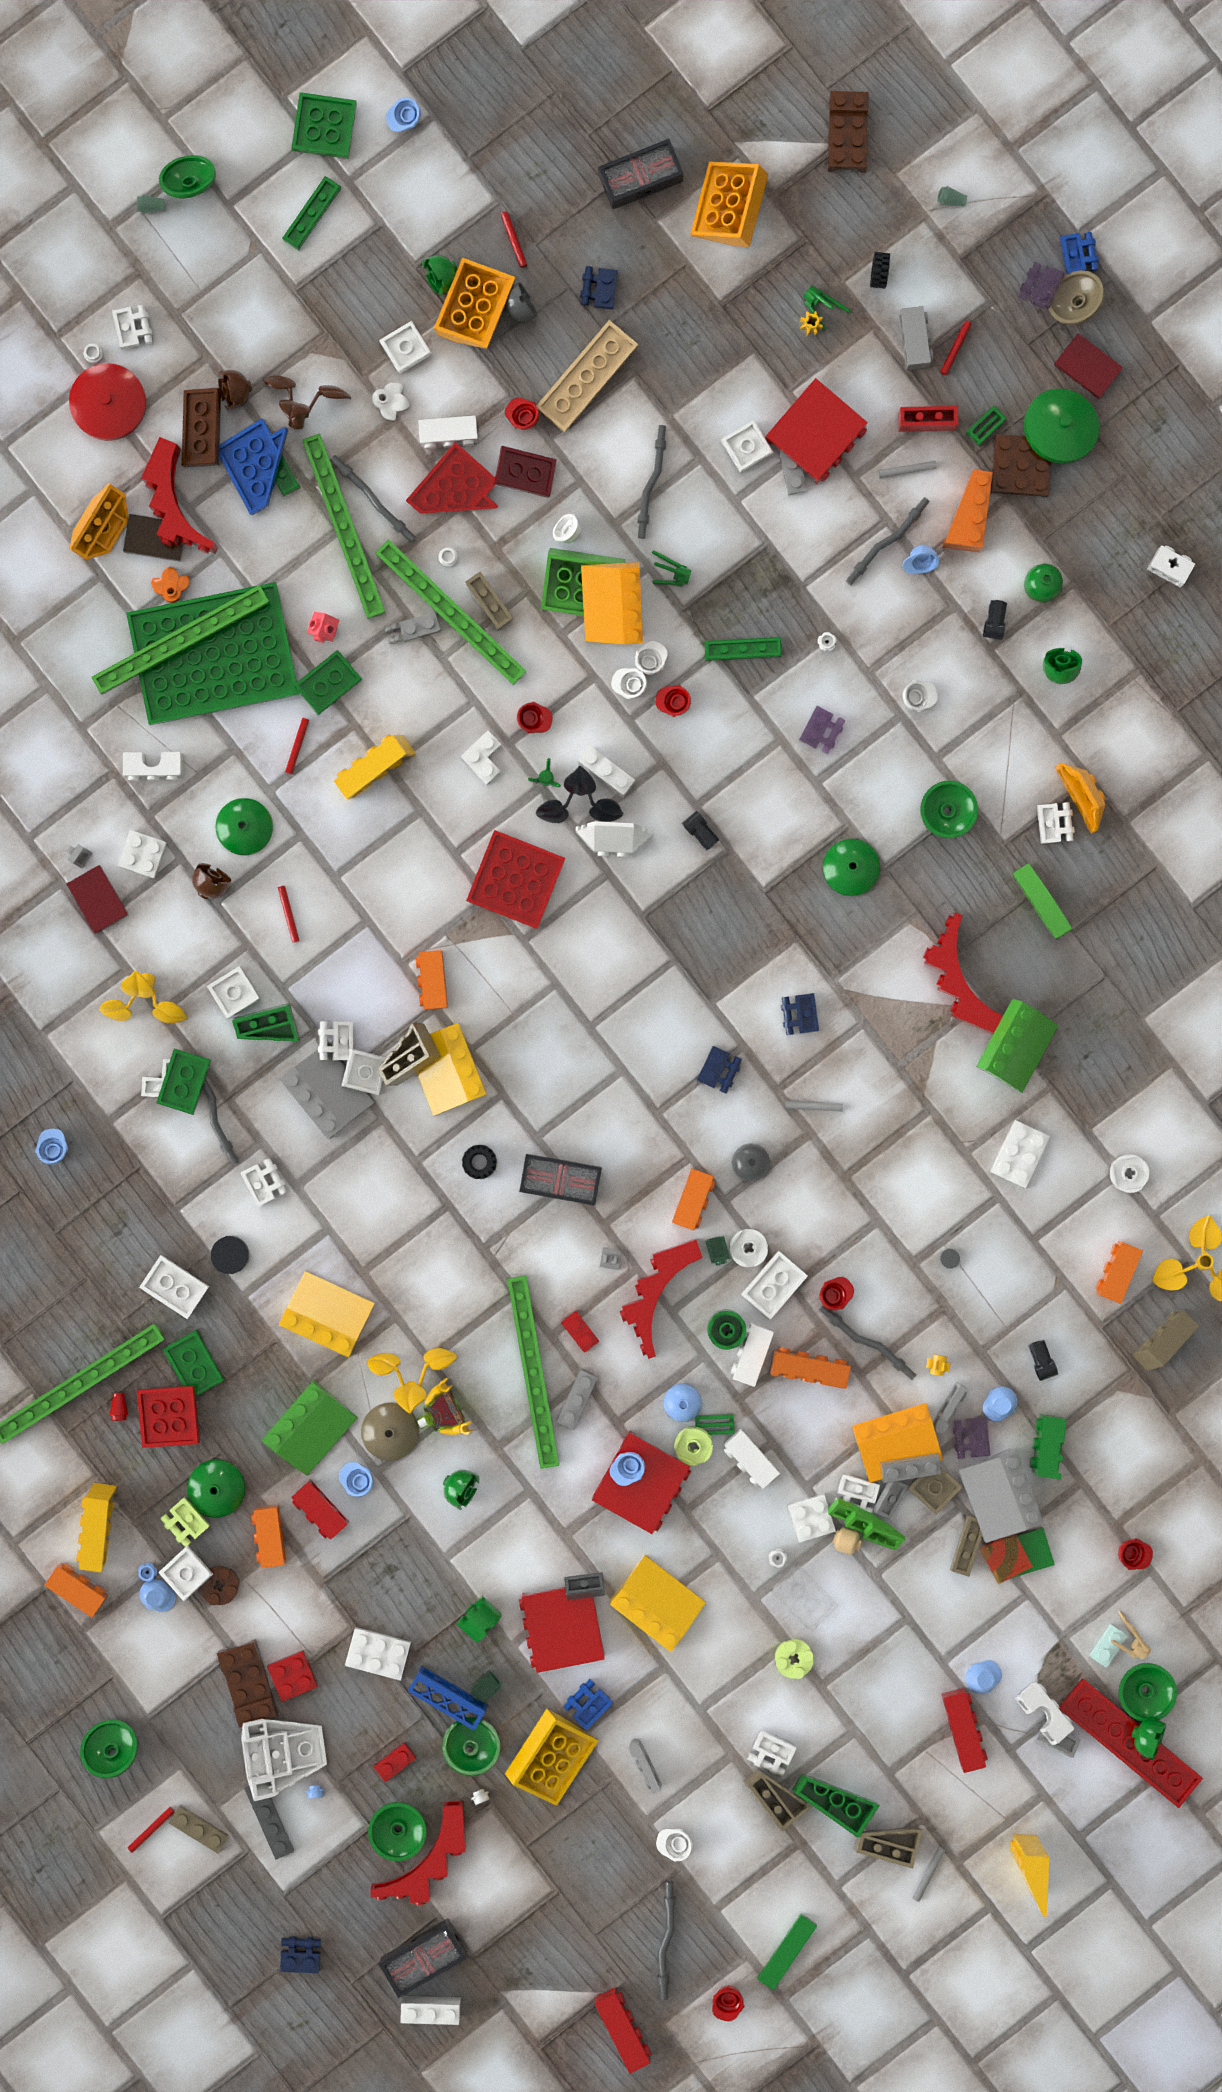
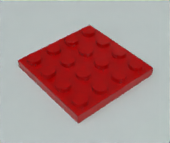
[466,830,566,929]

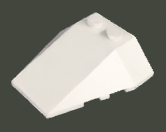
[576,821,653,858]
[241,1719,327,1801]

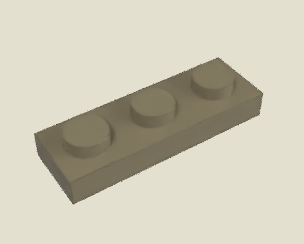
[465,571,514,630]
[950,1515,982,1577]
[169,1805,229,1854]

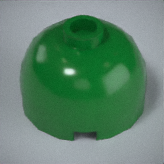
[422,255,458,296]
[1024,563,1063,603]
[1043,648,1082,684]
[443,1470,479,1510]
[1132,1719,1166,1760]

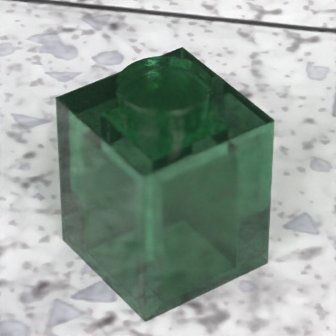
[705,1235,730,1266]
[471,1670,502,1703]

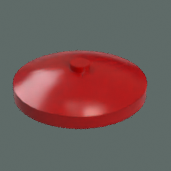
[69,363,146,441]

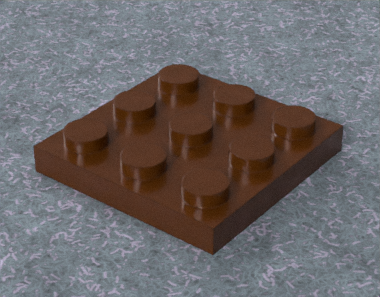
[991,434,1051,497]

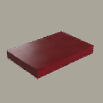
[1054,333,1123,399]
[494,446,557,498]
[66,865,129,934]

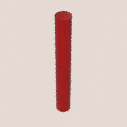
[501,211,527,268]
[940,321,972,375]
[285,718,309,775]
[278,886,300,943]
[127,1807,175,1853]

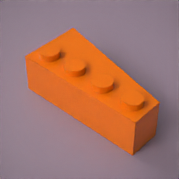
[942,470,993,553]

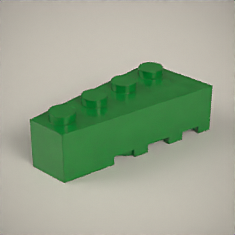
[791,1773,880,1838]

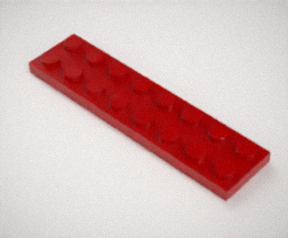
[1059,1678,1203,1808]

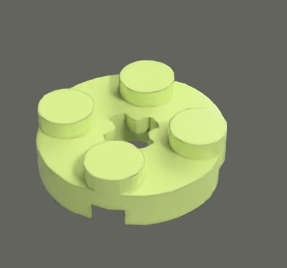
[674,1426,713,1466]
[775,1639,814,1679]

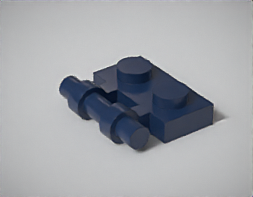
[580,266,618,310]
[781,993,819,1035]
[697,1046,742,1094]
[280,1936,321,1973]

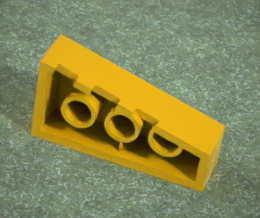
[334,734,416,799]
[76,1483,117,1573]

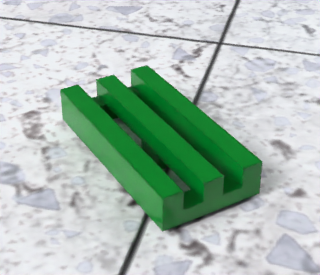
[966,405,1007,446]
[695,1414,734,1435]

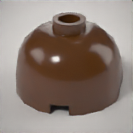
[218,370,252,410]
[192,863,232,899]

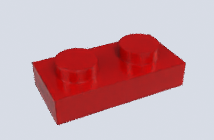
[561,1311,599,1353]
[374,1742,416,1782]

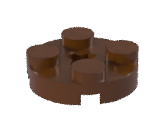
[200,1565,240,1605]

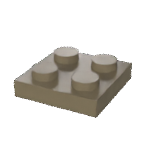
[908,1466,962,1515]

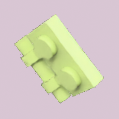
[160,1497,210,1547]

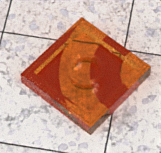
[980,1534,1033,1584]

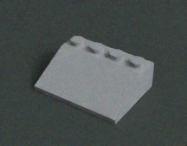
[279,1044,375,1139]
[958,1449,1044,1543]

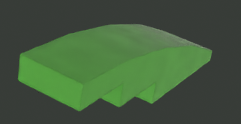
[1013,863,1072,940]
[828,1498,906,1550]

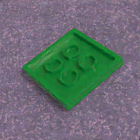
[291,92,357,159]

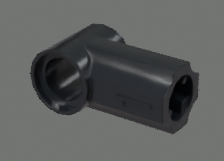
[983,600,1007,640]
[682,811,719,851]
[1028,1340,1058,1381]

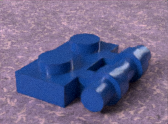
[1060,231,1099,275]
[563,1679,613,1730]

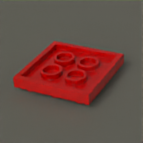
[137,1385,200,1448]

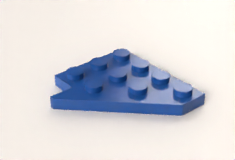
[219,418,288,515]

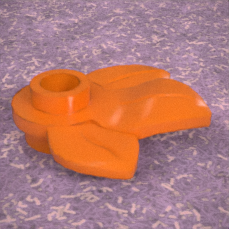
[151,567,190,603]

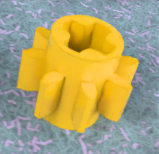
[800,311,823,336]
[926,1354,951,1376]

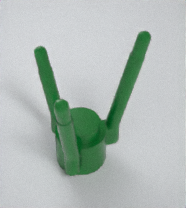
[803,285,850,331]
[652,550,692,587]
[528,758,561,787]

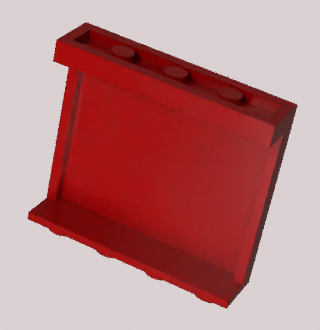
[765,378,868,485]
[592,1430,691,1534]
[519,1587,605,1673]

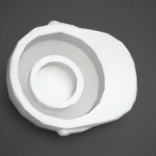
[553,514,581,544]
[635,641,668,675]
[611,668,647,700]
[903,680,938,712]
[656,1829,693,1862]

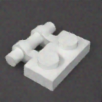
[112,305,153,350]
[1037,802,1075,844]
[318,1021,353,1060]
[241,1158,287,1207]
[835,1473,880,1513]
[747,1730,796,1776]

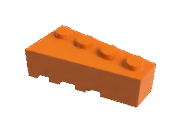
[769,1347,851,1389]

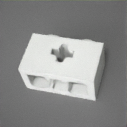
[1147,546,1195,587]

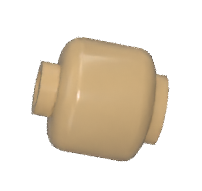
[833,1527,863,1555]

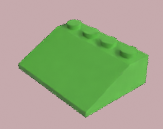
[541,548,625,616]
[976,999,1058,1093]
[261,1380,358,1476]

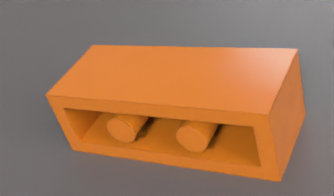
[415,950,448,1010]
[672,1168,716,1231]
[1096,1241,1143,1304]
[251,1505,287,1568]
[44,1563,108,1618]

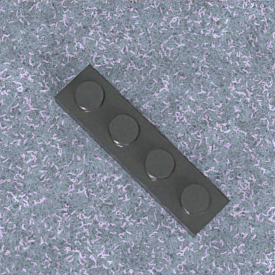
[245,1786,294,1860]

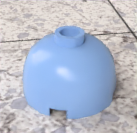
[663,1383,702,1422]

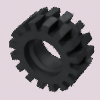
[870,252,890,289]
[462,1145,497,1179]

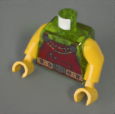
[417,1378,474,1435]

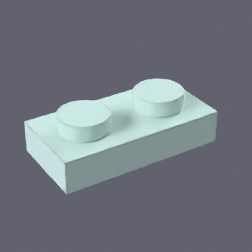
[1089,1624,1128,1668]

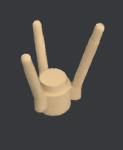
[1111,1612,1151,1659]

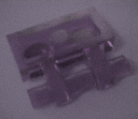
[1018,262,1065,309]
[799,706,845,754]
[953,1416,990,1459]

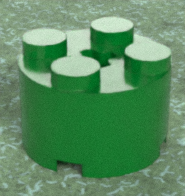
[707,1309,746,1350]
[456,1595,502,1643]

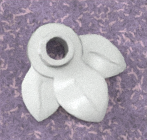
[372,383,410,421]

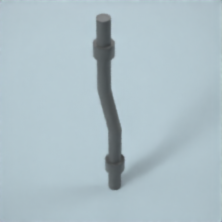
[637,425,666,539]
[330,455,416,542]
[846,497,930,586]
[203,1079,239,1165]
[819,1306,916,1380]
[657,1881,676,2000]

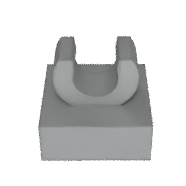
[66,844,92,869]
[600,1248,622,1270]

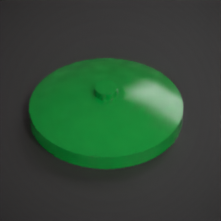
[1024,389,1100,464]

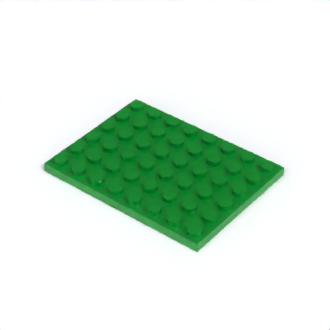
[126,582,300,726]

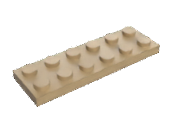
[536,320,638,433]

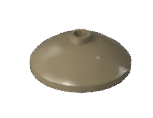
[1048,271,1105,325]
[361,1403,419,1461]

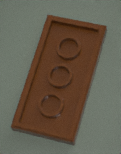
[182,388,221,467]

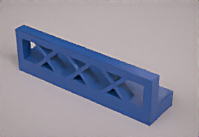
[408,1666,488,1730]

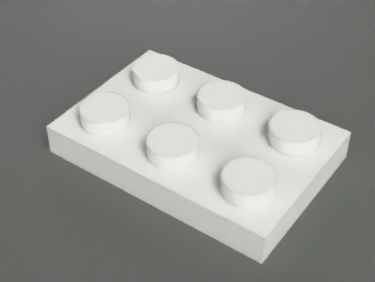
[990,1120,1050,1188]
[741,1251,808,1320]
[139,1255,210,1319]
[345,1627,411,1681]

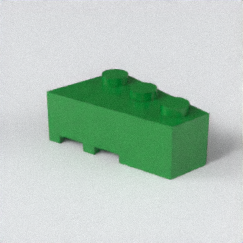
[232,1003,300,1042]
[1030,1414,1066,1480]

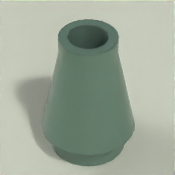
[937,186,967,207]
[137,194,165,214]

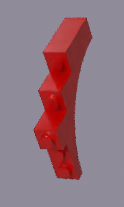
[141,437,218,554]
[923,912,1003,1034]
[620,1239,703,1359]
[370,1801,466,1905]

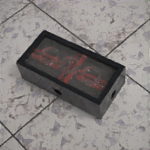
[598,139,683,210]
[519,1154,602,1205]
[379,1918,467,1998]

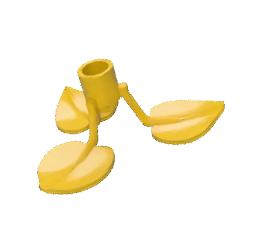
[99,970,188,1023]
[1152,1215,1222,1301]
[366,1348,457,1414]

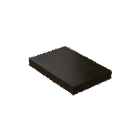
[123,514,183,562]

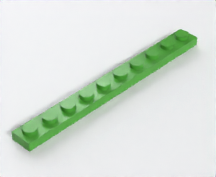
[302,433,386,619]
[375,539,526,686]
[91,585,270,695]
[507,1275,559,1469]
[0,1323,165,1444]

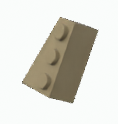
[378,1023,441,1086]
[1132,1310,1199,1371]
[743,1769,812,1832]
[854,1827,922,1869]

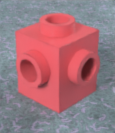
[307,612,340,643]

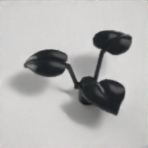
[536,766,624,823]

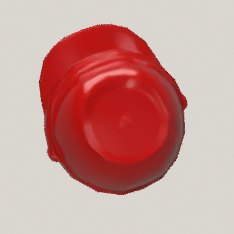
[504,398,539,430]
[655,685,691,717]
[516,702,553,733]
[819,1277,854,1310]
[1118,1538,1153,1570]
[712,1985,745,2022]

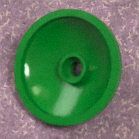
[159,155,216,199]
[920,781,978,838]
[215,798,273,855]
[823,839,880,896]
[187,1459,245,1518]
[1118,1663,1177,1721]
[442,1717,500,1776]
[80,1720,138,1779]
[368,1802,427,1861]

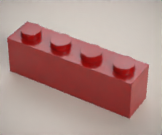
[941,1688,988,1773]
[594,1987,652,2074]

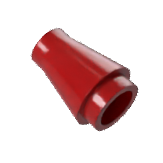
[109,1393,129,1421]

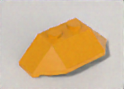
[69,483,129,560]
[1055,763,1106,834]

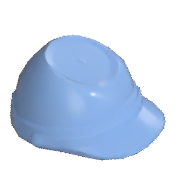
[386,98,421,132]
[903,545,939,574]
[35,1129,68,1165]
[983,1386,1017,1422]
[610,1452,645,1486]
[339,1462,373,1497]
[139,1579,176,1612]
[966,1660,1002,1694]

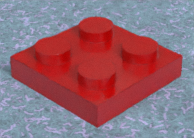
[267,1650,318,1702]

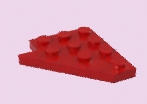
[406,442,498,513]

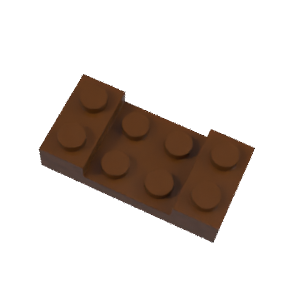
[828,91,869,173]
[217,1639,278,1728]

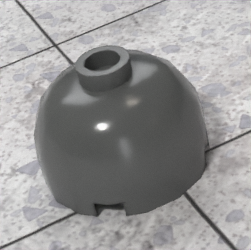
[503,282,537,323]
[732,1143,770,1182]

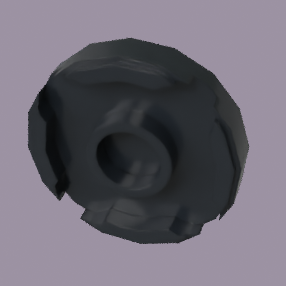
[211,1236,249,1274]

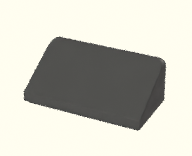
[564,1572,605,1600]

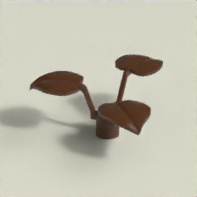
[263,376,352,429]

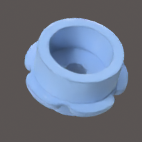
[138,1563,157,1582]
[306,1785,325,1799]

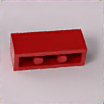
[898,406,958,432]
[291,1479,349,1540]

